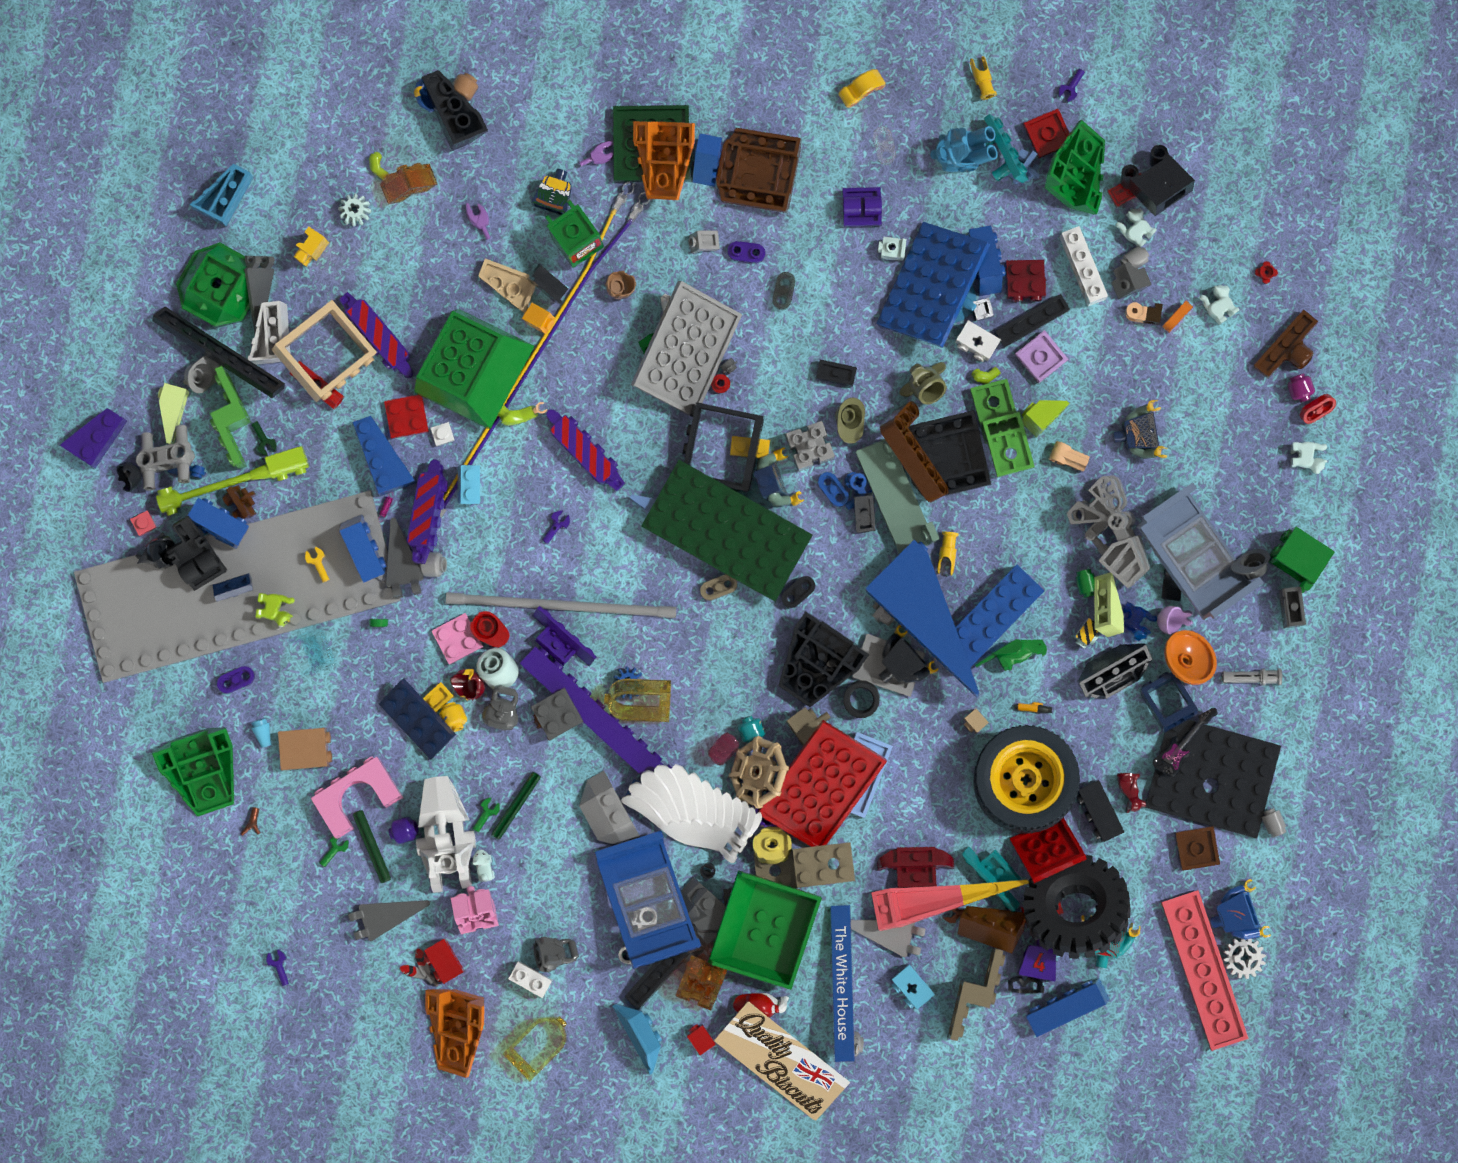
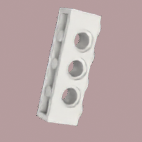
[1059,226,1108,306]

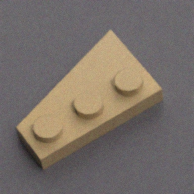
[478,259,536,314]

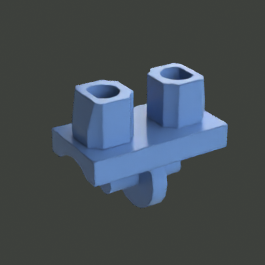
[1008,149,1040,185]

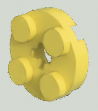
[753,827,792,864]

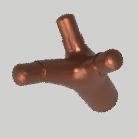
[241,807,260,836]

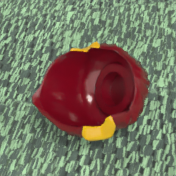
[450,669,485,701]

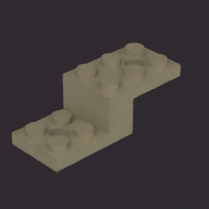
[754,842,855,888]
[947,948,1005,1041]

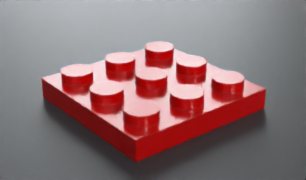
[1010,818,1087,883]

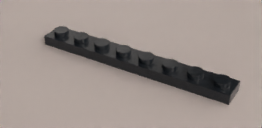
[152,307,285,398]

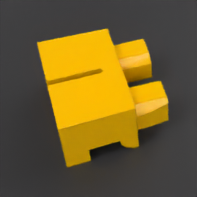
[293,226,329,267]

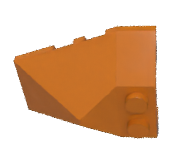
[633,121,695,200]
[425,989,484,1078]

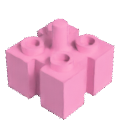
[451,886,499,934]

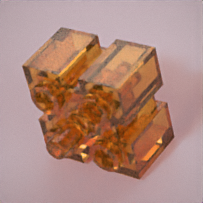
[675,955,727,1011]

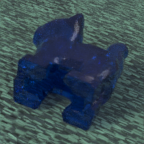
[1122,602,1157,641]

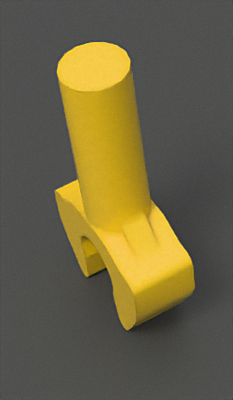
[305,547,330,583]

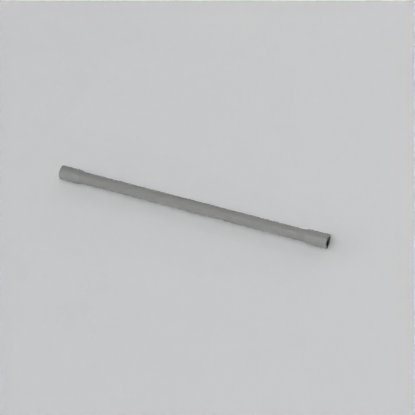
[446,592,677,618]

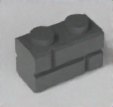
[1278,587,1306,628]

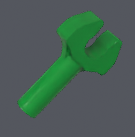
[473,797,500,832]
[319,836,349,867]

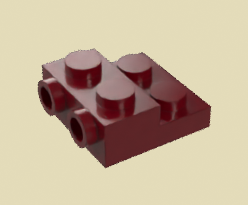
[1006,260,1046,302]

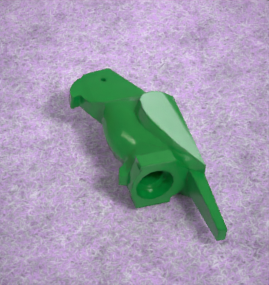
[975,639,1047,671]

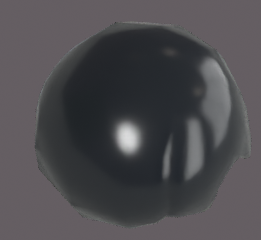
[116,461,142,493]

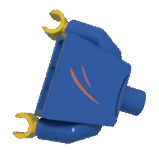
[1210,879,1271,940]

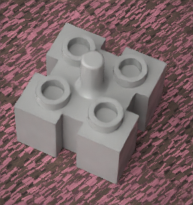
[785,421,835,472]

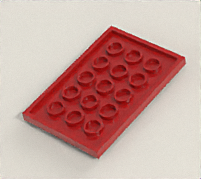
[758,720,887,847]

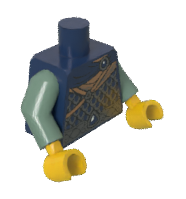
[1113,400,1167,459]
[754,448,804,506]

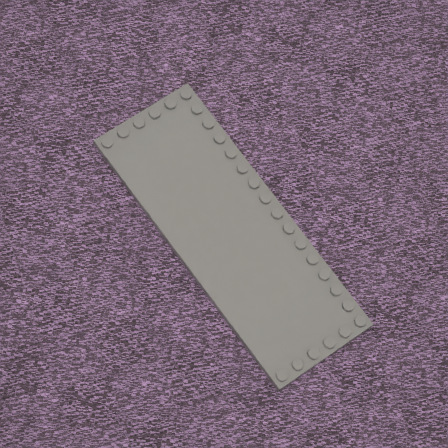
[74,490,401,683]

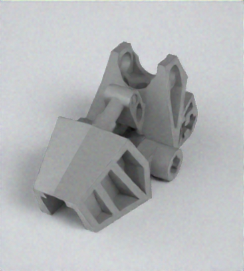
[1067,475,1150,588]

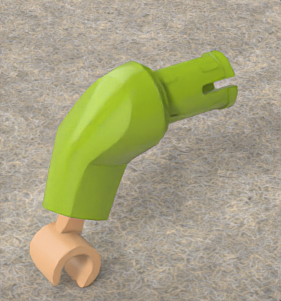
[498,402,548,426]

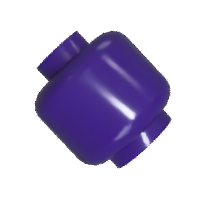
[388,817,419,844]

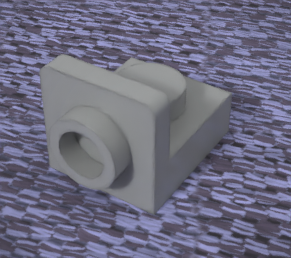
[688,231,720,253]

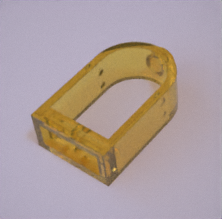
[604,679,671,722]
[503,1016,567,1082]

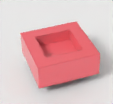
[130,510,157,536]

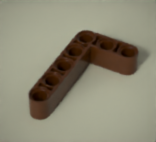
[880,401,948,503]

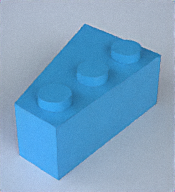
[189,164,254,227]

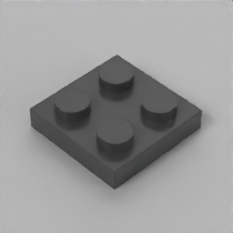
[531,688,584,741]

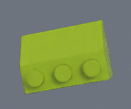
[1021,400,1070,438]

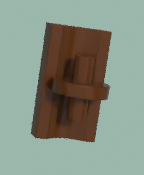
[222,485,256,519]

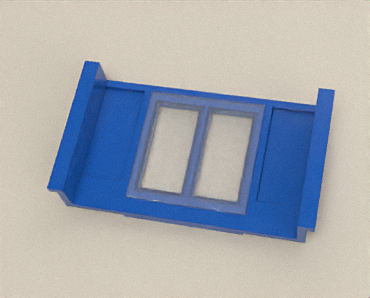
[595,831,701,969]

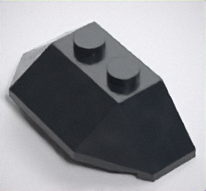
[1078,643,1153,699]

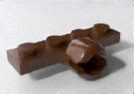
[1254,309,1318,379]

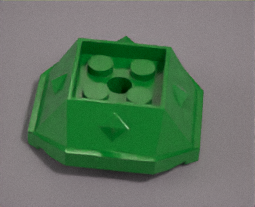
[176,242,251,327]

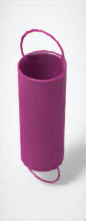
[378,492,393,522]

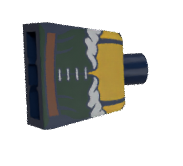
[531,169,572,215]

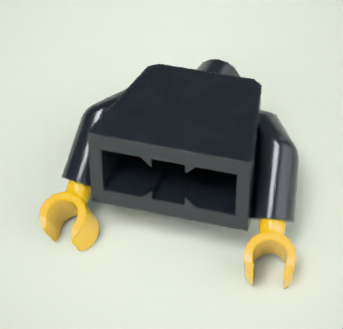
[879,625,939,683]

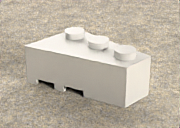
[248,301,290,364]

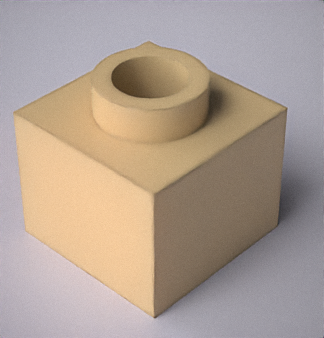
[963,708,989,733]

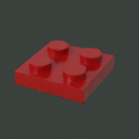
[1023,108,1070,159]
[384,395,429,439]

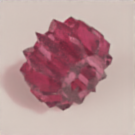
[708,732,739,766]

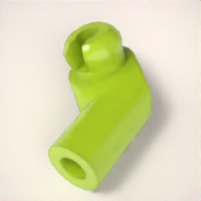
[369,152,389,180]
[971,366,1001,384]

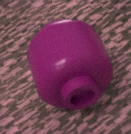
[1287,373,1315,403]

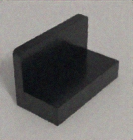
[527,264,568,305]

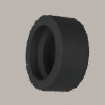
[843,680,880,718]

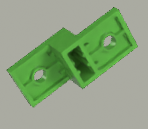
[210,366,252,470]
[970,379,1035,478]

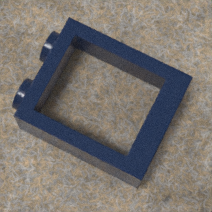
[1140,672,1198,733]

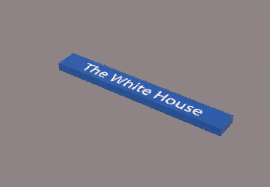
[831,905,855,1062]

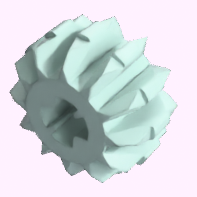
[338,193,371,226]

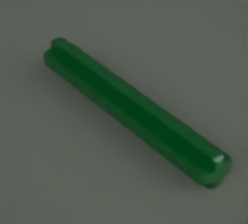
[492,772,541,839]
[353,810,391,883]

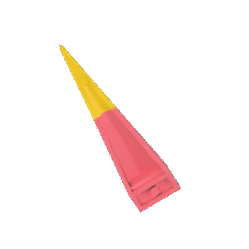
[871,880,1029,931]

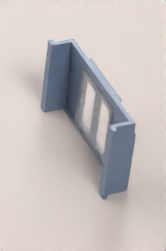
[1137,482,1264,620]

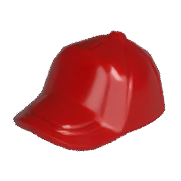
[470,611,510,648]

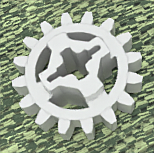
[1223,938,1266,979]

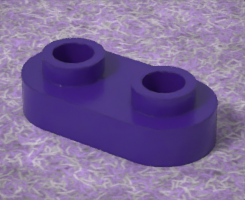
[728,241,766,264]
[217,666,255,694]

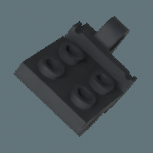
[167,516,227,591]

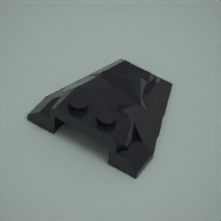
[778,611,869,707]

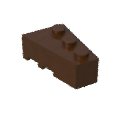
[957,906,1026,954]

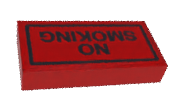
[1107,172,1141,208]

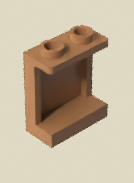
[278,728,332,771]

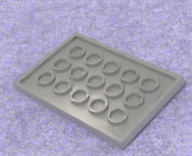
[631,281,742,416]

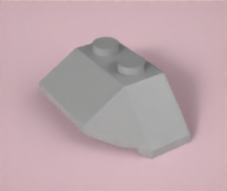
[579,771,640,845]

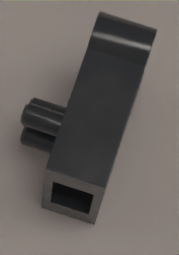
[1120,145,1195,216]

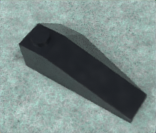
[421,70,488,151]

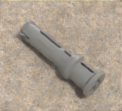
[1222,668,1282,686]

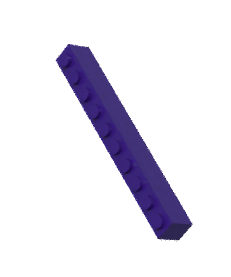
[520,647,672,775]

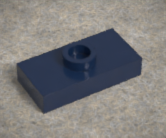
[213,573,253,602]

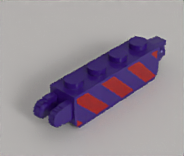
[339,292,414,379]
[407,459,448,564]

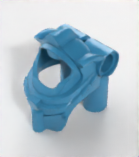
[930,126,998,172]

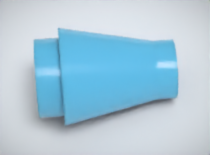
[251,718,272,748]

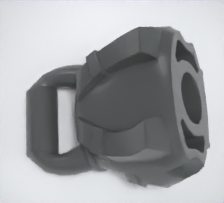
[482,685,519,731]
[533,937,579,972]

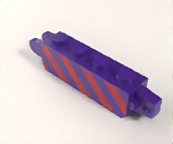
[546,409,625,491]

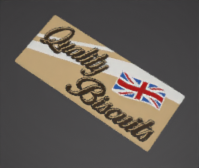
[714,1002,850,1120]

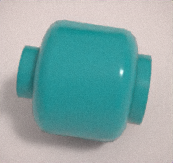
[737,715,766,743]

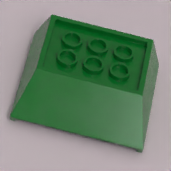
[414,309,535,429]
[708,870,822,990]

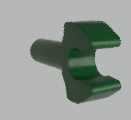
[251,421,277,456]

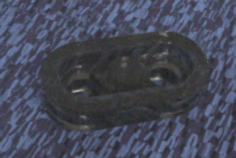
[772,272,796,310]

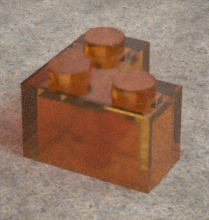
[380,163,438,204]

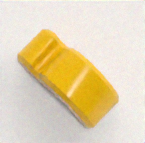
[838,69,886,108]

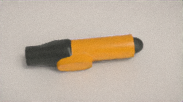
[1014,702,1052,713]

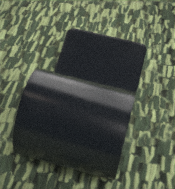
[1161,566,1186,601]

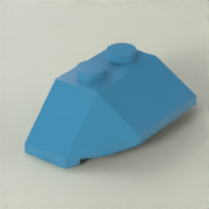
[612,1003,662,1075]

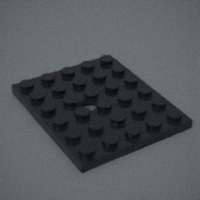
[1145,715,1281,839]

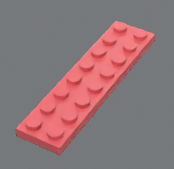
[1161,890,1249,1051]

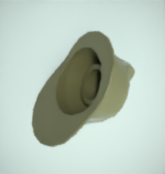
[835,397,865,444]

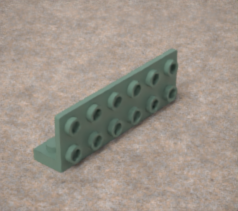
[855,439,940,554]

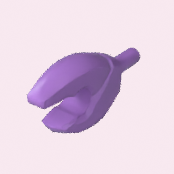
[579,141,614,166]
[465,203,491,240]

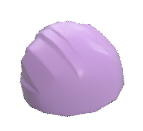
[1157,606,1193,635]

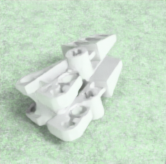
[416,776,476,893]

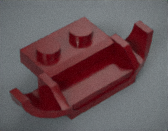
[877,847,955,888]

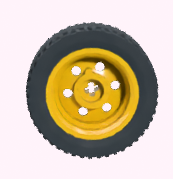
[973,725,1080,834]

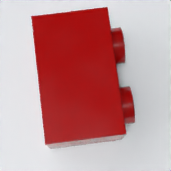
[423,938,465,984]

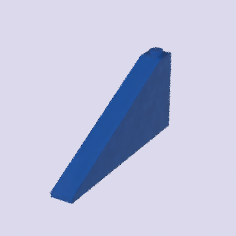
[865,540,979,698]

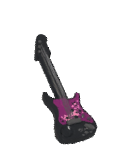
[1153,708,1218,777]

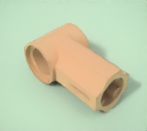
[1049,441,1090,472]

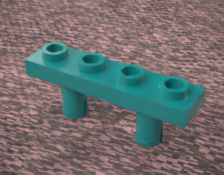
[984,114,1028,183]

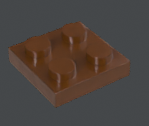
[1175,826,1220,871]

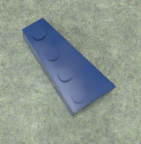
[353,416,417,496]
[1026,978,1110,1037]

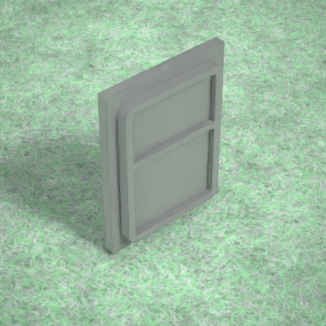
[852,634,925,697]

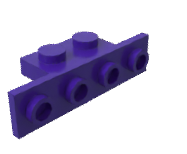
[533,606,597,667]

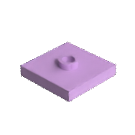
[1015,330,1069,384]

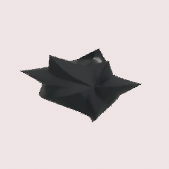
[135,532,175,569]

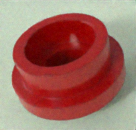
[711,374,730,393]

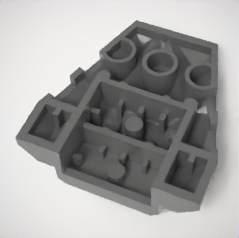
[668,877,726,974]

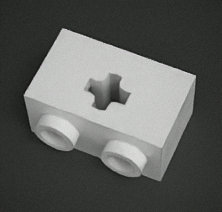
[955,320,1001,362]
[508,961,553,998]

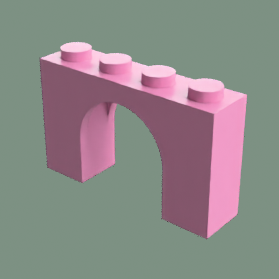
[311,756,403,839]

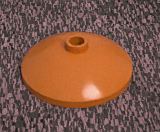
[1164,630,1217,685]

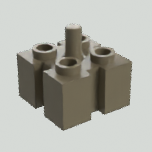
[786,707,831,746]

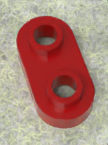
[1300,394,1336,424]

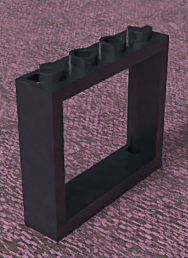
[682,402,765,492]

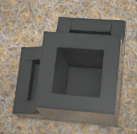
[1111,262,1152,300]

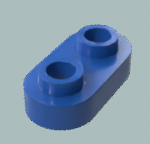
[818,472,849,507]

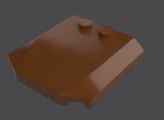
[716,128,802,213]

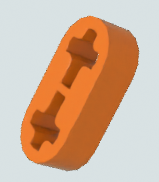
[1162,300,1193,333]

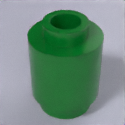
[1075,569,1095,598]

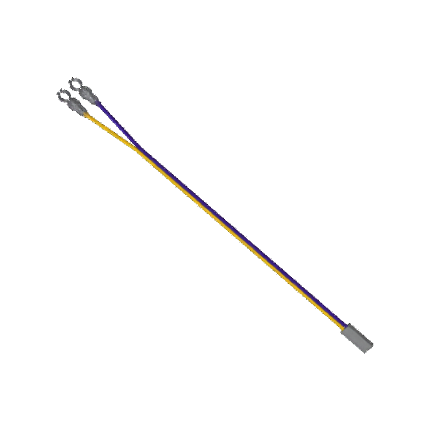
[440,181,650,518]

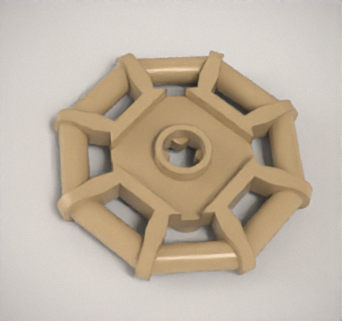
[728,736,789,809]

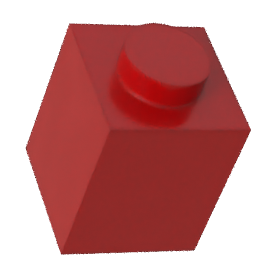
[687,1024,716,1056]

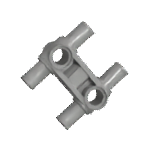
[136,425,195,491]

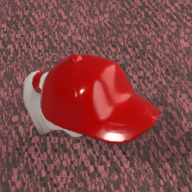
[733,993,789,1018]

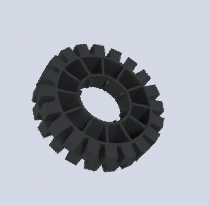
[1023,854,1131,959]

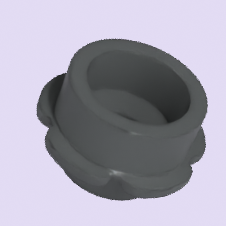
[720,357,737,375]

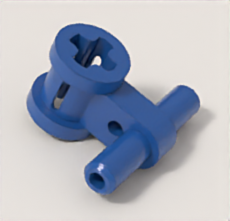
[844,472,874,510]

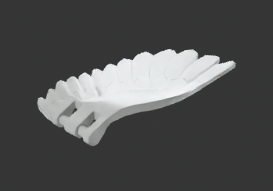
[621,764,762,863]

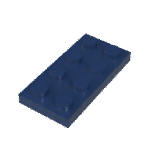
[379,678,456,760]

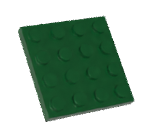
[613,105,690,182]

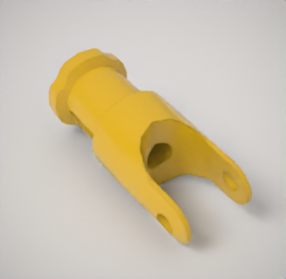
[970,56,997,100]
[937,531,959,576]

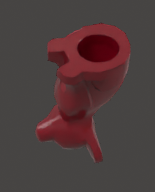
[1117,773,1146,813]

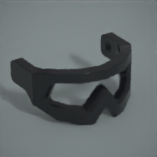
[1008,976,1044,994]

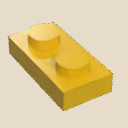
[730,436,770,459]
[423,682,454,713]

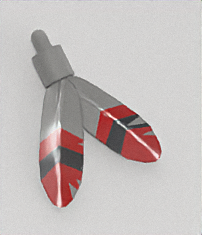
[400,949,439,986]

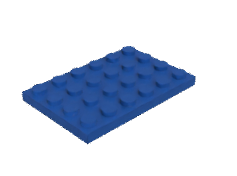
[876,222,990,348]

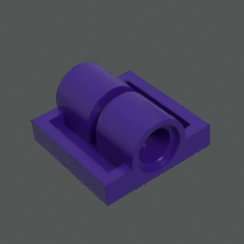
[842,187,882,227]

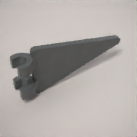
[245,256,275,334]
[386,518,424,599]
[348,900,430,941]

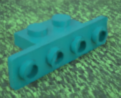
[962,847,1021,912]

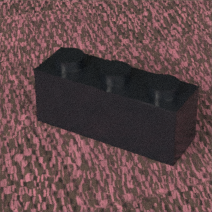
[1076,780,1124,842]

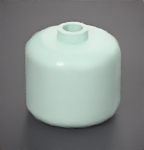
[476,648,519,689]

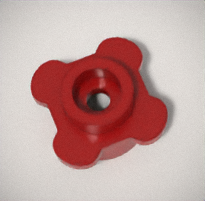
[1255,261,1278,284]

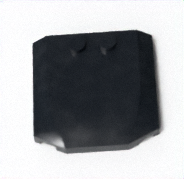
[908,410,992,501]

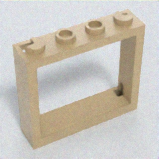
[271,300,377,403]

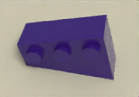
[59,408,127,469]

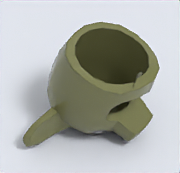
[899,362,947,405]

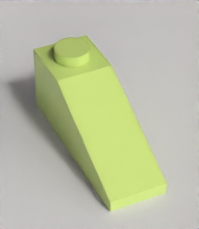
[158,383,189,445]
[1094,572,1124,637]

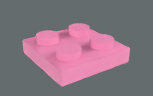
[432,613,483,665]

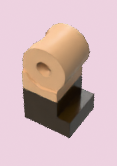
[1125,302,1163,325]

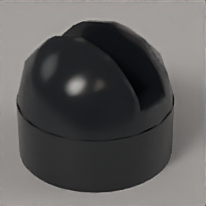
[700,862,716,879]

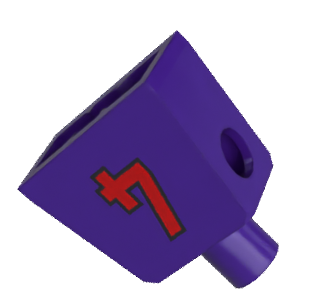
[1017,939,1056,981]

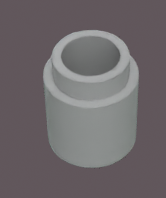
[1120,246,1149,269]
[1261,808,1287,838]

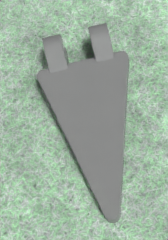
[851,920,926,957]

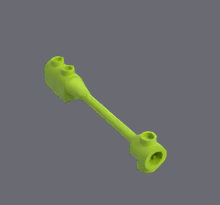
[156,445,309,516]

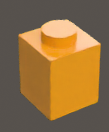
[522,303,556,334]

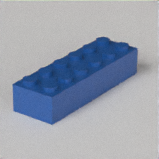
[956,564,1044,668]

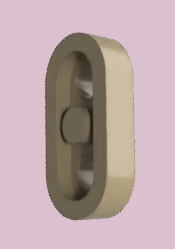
[700,574,737,601]

